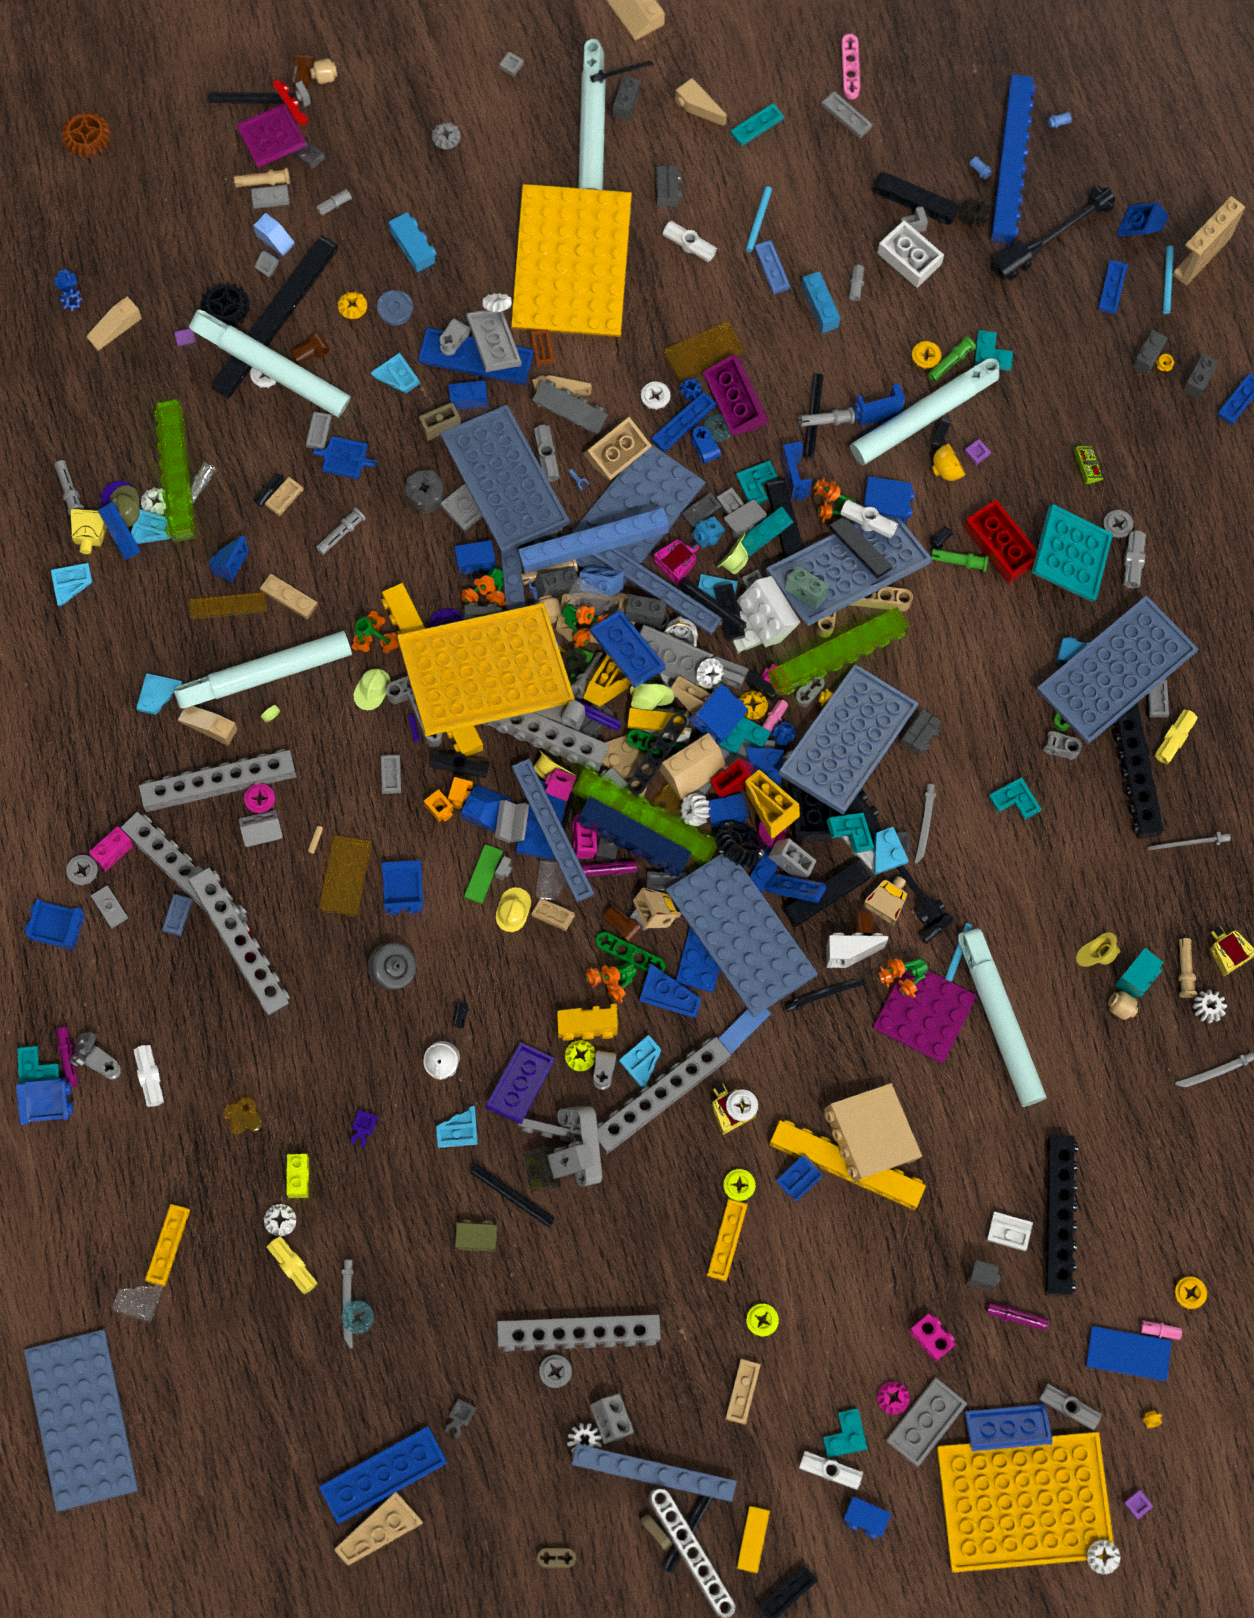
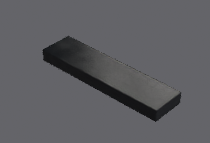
[829,516,892,579]

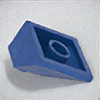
[1117,202,1169,237]
[209,536,249,582]
[461,785,512,833]

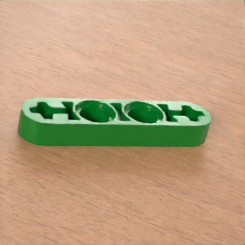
[625,730,686,760]
[596,932,665,974]

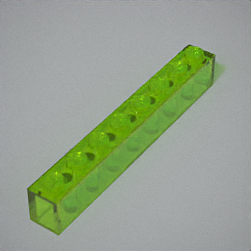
[154,399,196,542]
[767,607,909,696]
[571,769,717,865]

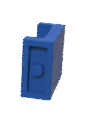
[854,384,905,427]
[781,442,812,500]
[863,477,915,524]
[688,684,748,745]
[382,860,424,915]
[24,899,85,950]
[16,1078,73,1124]

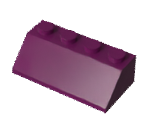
[703,354,770,435]

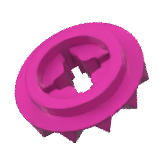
[244,783,275,814]
[877,1381,910,1415]

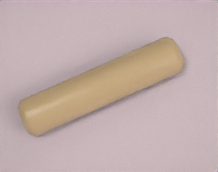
[308,826,323,854]

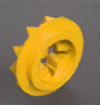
[338,291,367,319]
[912,341,941,369]
[739,690,768,720]
[1174,1277,1207,1309]

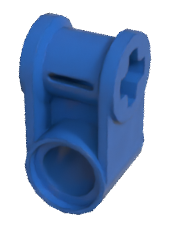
[691,426,721,464]

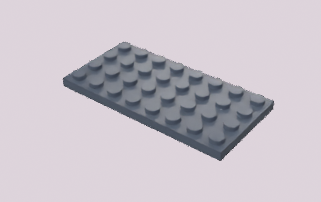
[440,405,570,554]
[571,444,706,587]
[766,516,932,626]
[1036,595,1199,745]
[778,664,919,815]
[665,853,818,1018]
[24,1330,139,1512]

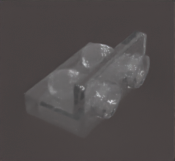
[566,577,610,617]

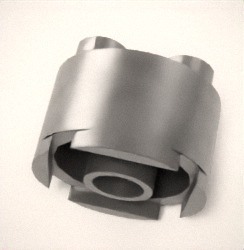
[406,470,444,514]

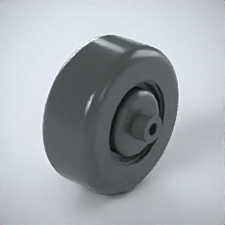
[368,943,416,990]

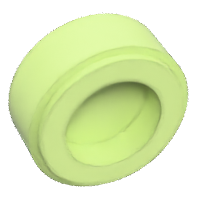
[261,705,280,722]

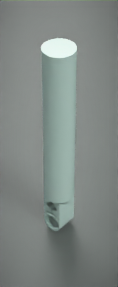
[578,39,606,190]
[189,310,351,418]
[850,358,999,466]
[174,631,352,708]
[958,928,1047,1107]

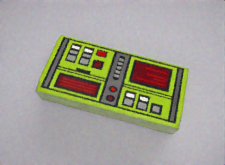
[1074,446,1103,485]

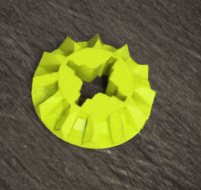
[565,1040,596,1071]
[723,1169,755,1201]
[746,1304,779,1337]

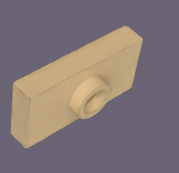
[265,477,303,517]
[531,898,575,931]

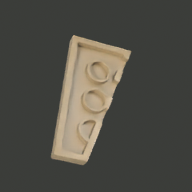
[334,1492,423,1566]

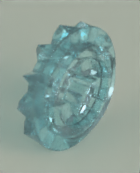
[704,413,732,441]
[341,1301,374,1334]

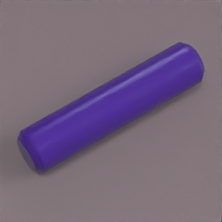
[408,714,420,742]

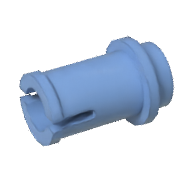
[1047,112,1071,129]
[970,156,992,179]

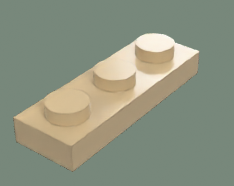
[260,574,318,620]
[725,1359,761,1425]

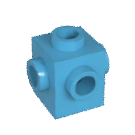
[691,516,725,548]

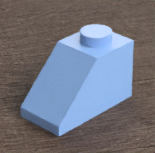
[254,213,295,256]

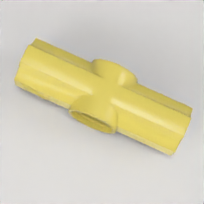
[1155,709,1198,764]
[267,1236,318,1295]

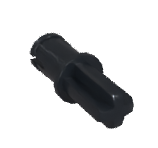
[253,473,284,508]
[919,912,955,944]

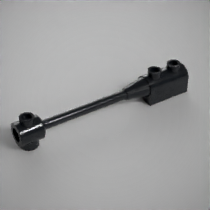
[990,186,1115,281]
[845,790,945,925]

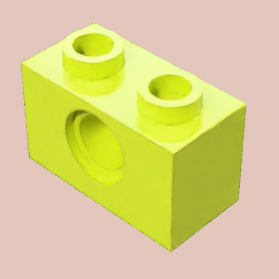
[287,1154,309,1198]

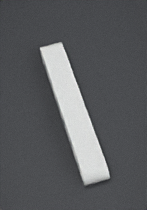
[649,1489,735,1617]

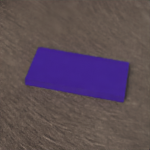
[486,1042,556,1124]

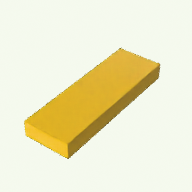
[628,708,687,735]
[737,1507,770,1573]

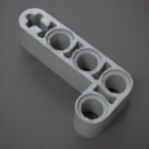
[386,676,443,747]
[533,700,585,731]
[557,1106,602,1187]

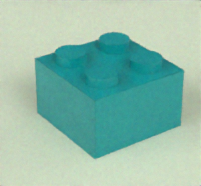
[1115,948,1164,998]

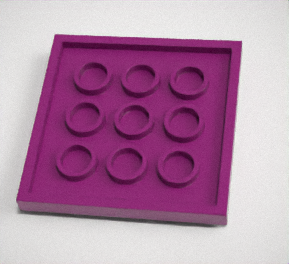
[873,960,977,1065]

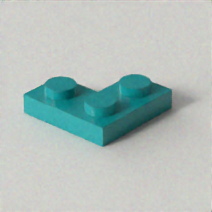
[974,330,1013,371]
[736,461,777,505]
[719,717,771,756]
[988,777,1042,820]
[826,813,874,854]
[17,1046,60,1082]
[823,1409,867,1458]

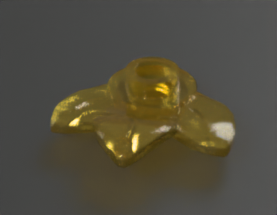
[653,784,684,821]
[223,1097,261,1135]

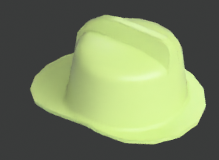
[716,532,748,574]
[354,669,391,711]
[630,684,674,711]

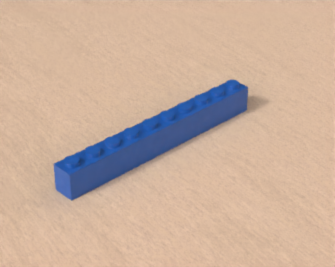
[991,74,1035,244]

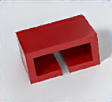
[710,759,756,798]

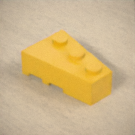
[583,654,632,707]
[745,770,800,839]
[557,1004,618,1041]

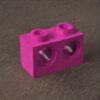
[572,814,597,859]
[89,826,134,872]
[909,1314,955,1362]

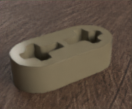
[639,1514,673,1551]
[537,1548,576,1568]

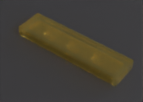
[189,592,267,620]

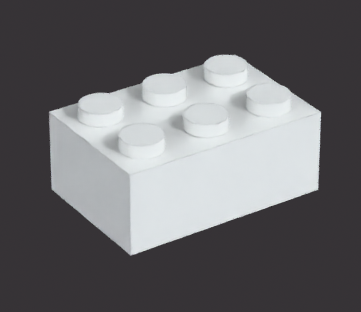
[877,220,944,288]
[737,576,800,647]

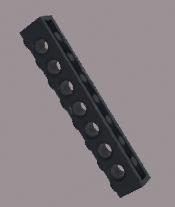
[1112,703,1164,839]
[1045,1134,1078,1297]

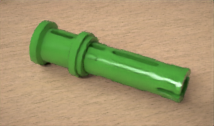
[927,336,976,382]
[931,548,989,572]

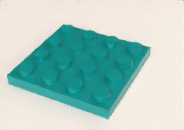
[1031,504,1113,602]

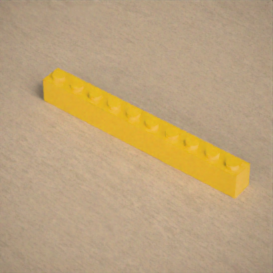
[381,583,483,757]

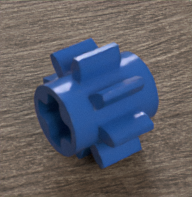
[53,270,78,291]
[58,287,83,311]
[680,378,702,401]
[772,722,796,745]

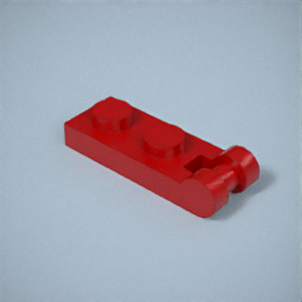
[273,79,308,127]

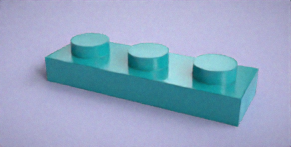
[730,103,784,147]
[741,506,794,556]

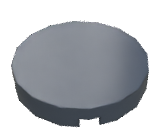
[377,290,413,325]

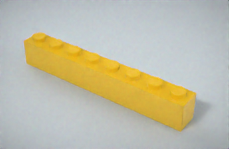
[769,1120,926,1210]

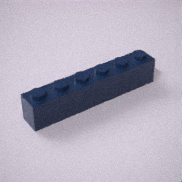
[576,796,692,877]

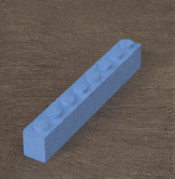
[519,508,669,574]

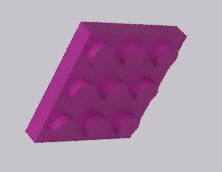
[236,104,307,168]

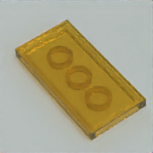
[663,321,745,382]
[319,835,372,917]

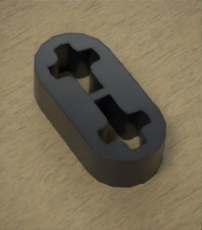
[931,416,952,450]
[745,673,779,701]

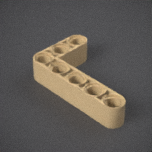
[816,587,913,638]

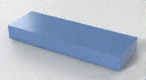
[754,240,790,294]
[718,1009,771,1055]

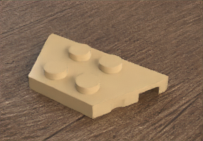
[602,735,652,800]

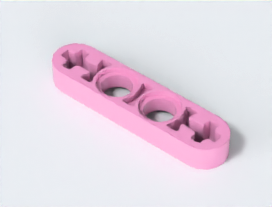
[841,34,860,100]

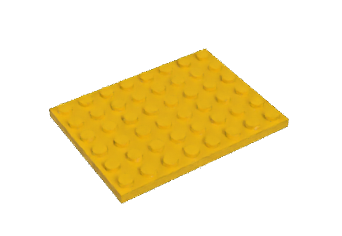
[511,184,632,337]
[397,603,575,736]
[937,1432,1114,1573]

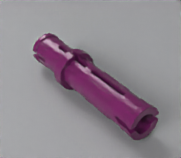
[581,860,637,877]
[56,1027,79,1087]
[986,1302,1048,1331]

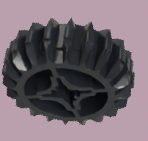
[201,282,250,328]
[715,821,765,868]

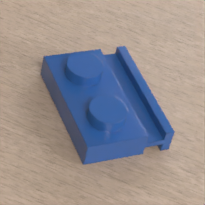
[776,1154,825,1202]

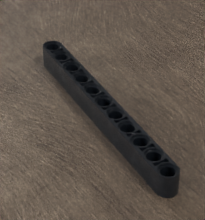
[212,235,338,399]

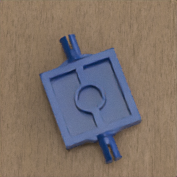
[313,436,377,480]

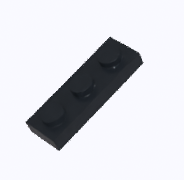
[714,583,746,642]
[758,1565,818,1618]

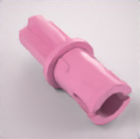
[762,700,788,734]
[1141,1320,1182,1340]

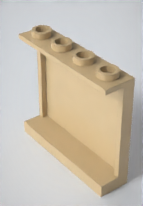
[1173,196,1245,286]
[824,1083,922,1183]

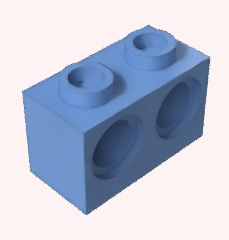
[580,566,623,596]

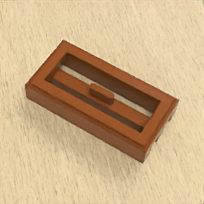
[530,329,554,367]

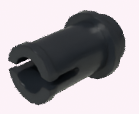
[930,526,953,549]
[452,1003,469,1028]

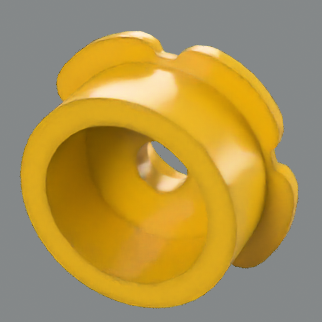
[1156,354,1174,371]
[818,689,833,707]
[1142,1411,1162,1428]

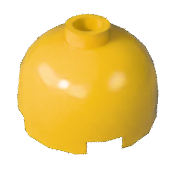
[932,444,965,481]

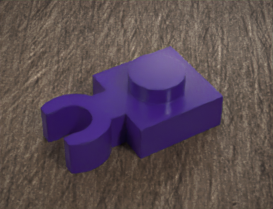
[351,1110,378,1148]

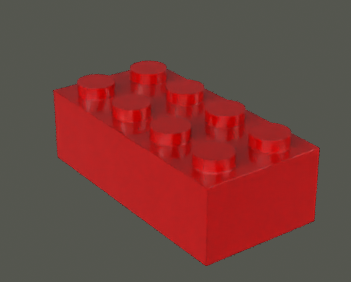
[964,500,1037,584]

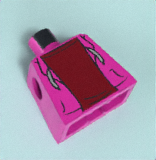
[653,540,699,586]

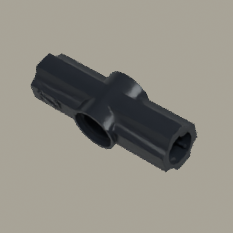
[430,750,489,778]

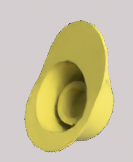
[534,750,576,780]
[496,887,531,932]
[1076,932,1120,967]

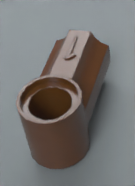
[293,53,314,88]
[290,333,330,364]
[603,906,643,943]
[853,913,873,936]

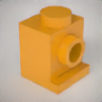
[448,777,473,809]
[424,789,454,822]

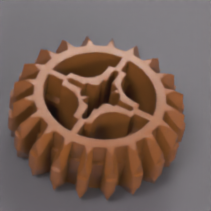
[61,110,111,159]

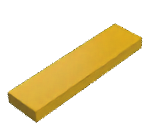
[707,1199,748,1282]
[145,1204,190,1286]

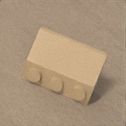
[606,0,665,41]
[582,417,652,480]
[659,733,727,800]

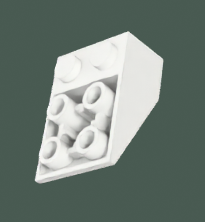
[826,933,888,968]

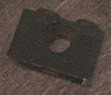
[524,1147,561,1192]

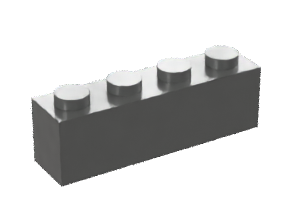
[531,379,608,435]

